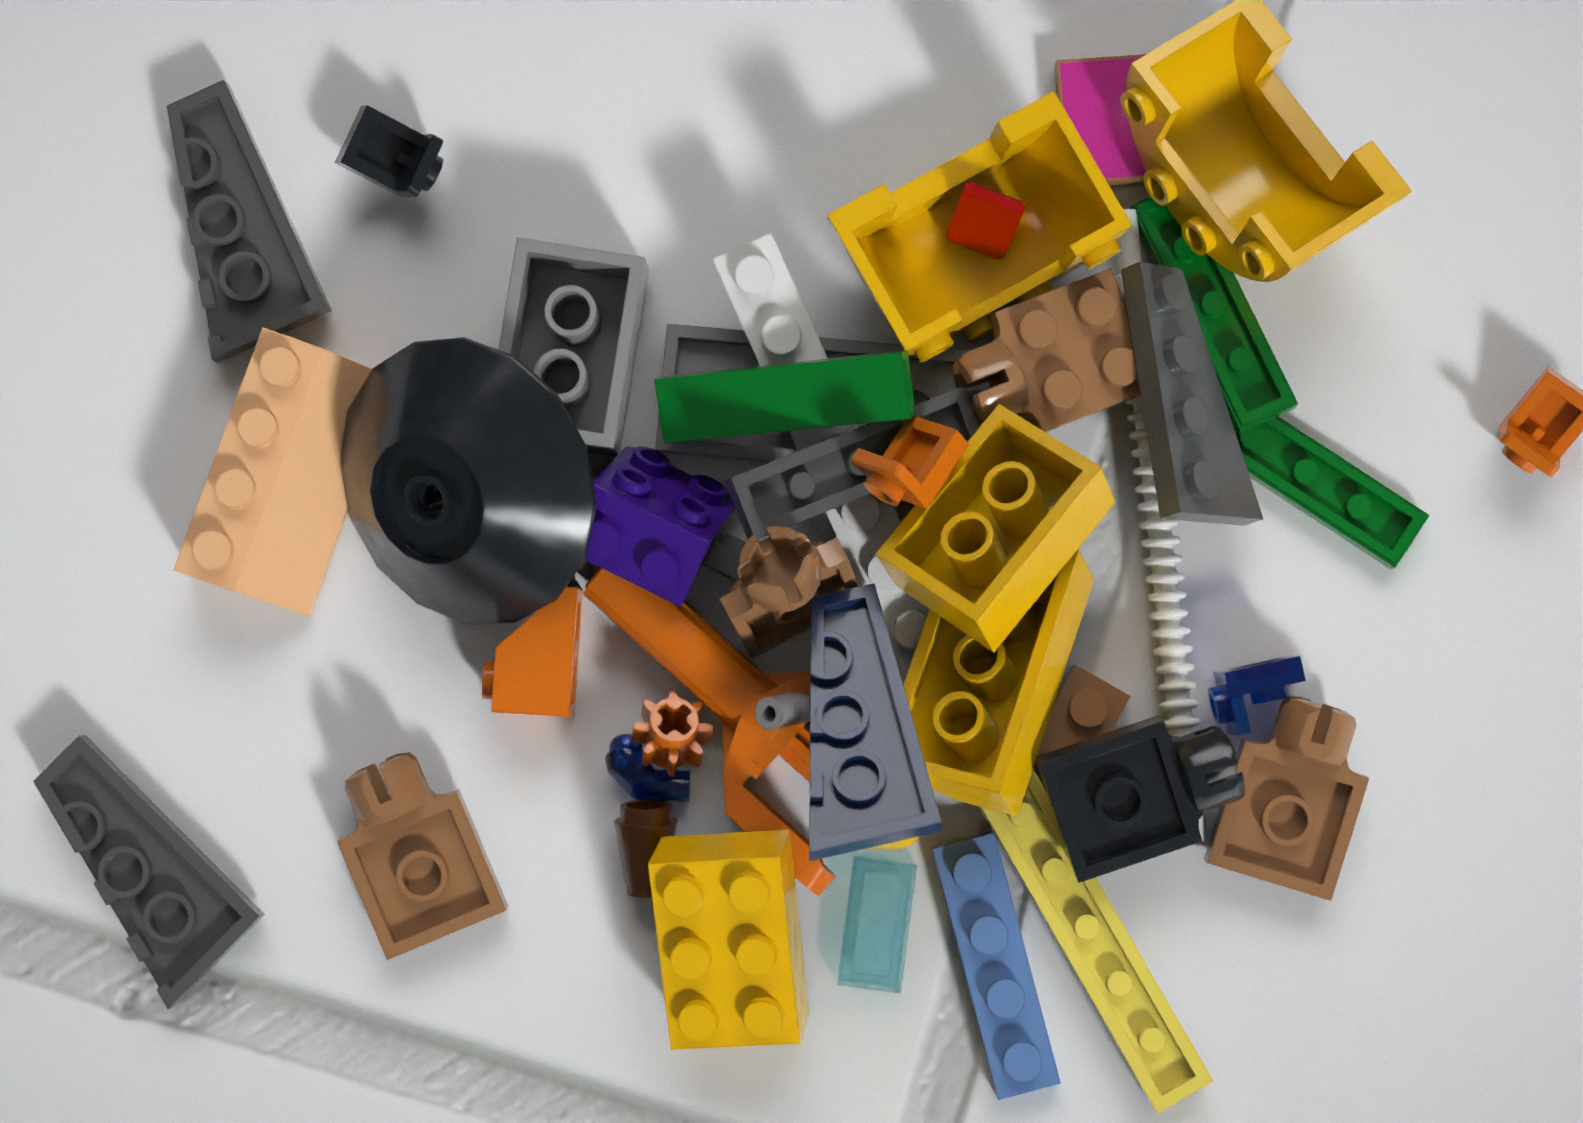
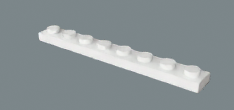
[712,232,929,684]

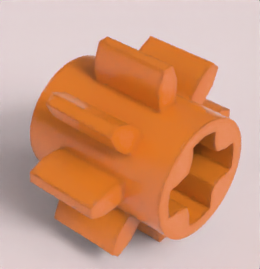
[631,691,713,776]

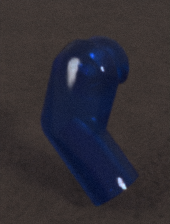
[605,734,691,802]

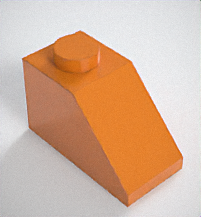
[482,587,583,717]

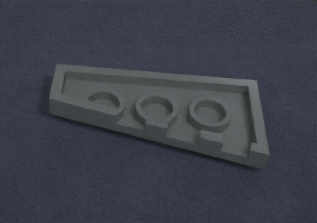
[167,80,332,363]
[1121,261,1263,526]
[33,735,265,1009]

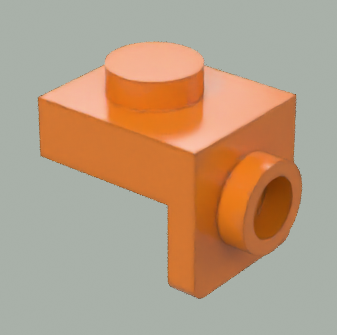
[1499,366,1583,477]
[850,416,969,509]

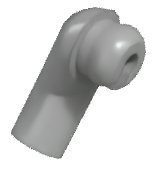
[755,692,810,730]

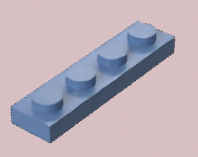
[931,832,1061,1100]

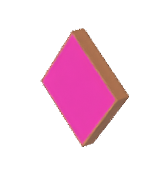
[1054,54,1146,186]

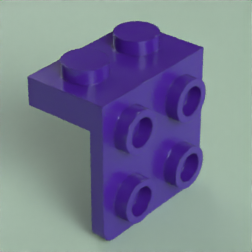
[585,446,735,607]

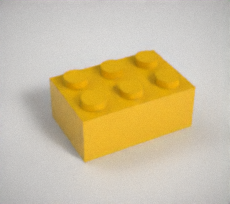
[876,404,1116,653]
[648,829,809,1050]

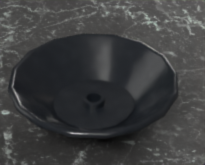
[341,337,597,624]

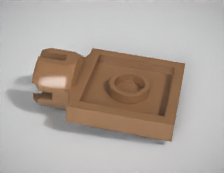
[953,268,1141,432]
[719,526,859,658]
[1204,696,1369,901]
[337,752,509,960]

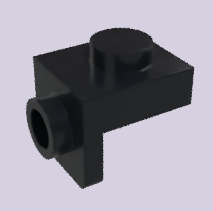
[334,105,444,197]

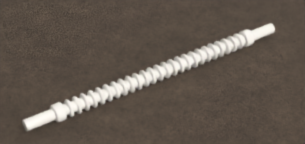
[1114,209,1207,841]

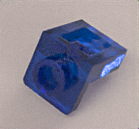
[1208,656,1306,736]

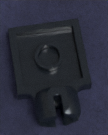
[1036,715,1245,883]

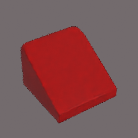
[946,181,1026,260]

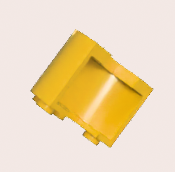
[1120,0,1412,282]
[827,91,1132,363]

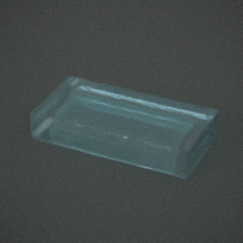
[837,855,917,993]

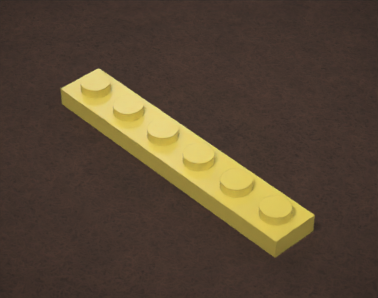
[980,769,1213,1114]

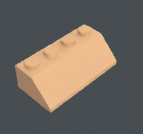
[173,327,372,616]

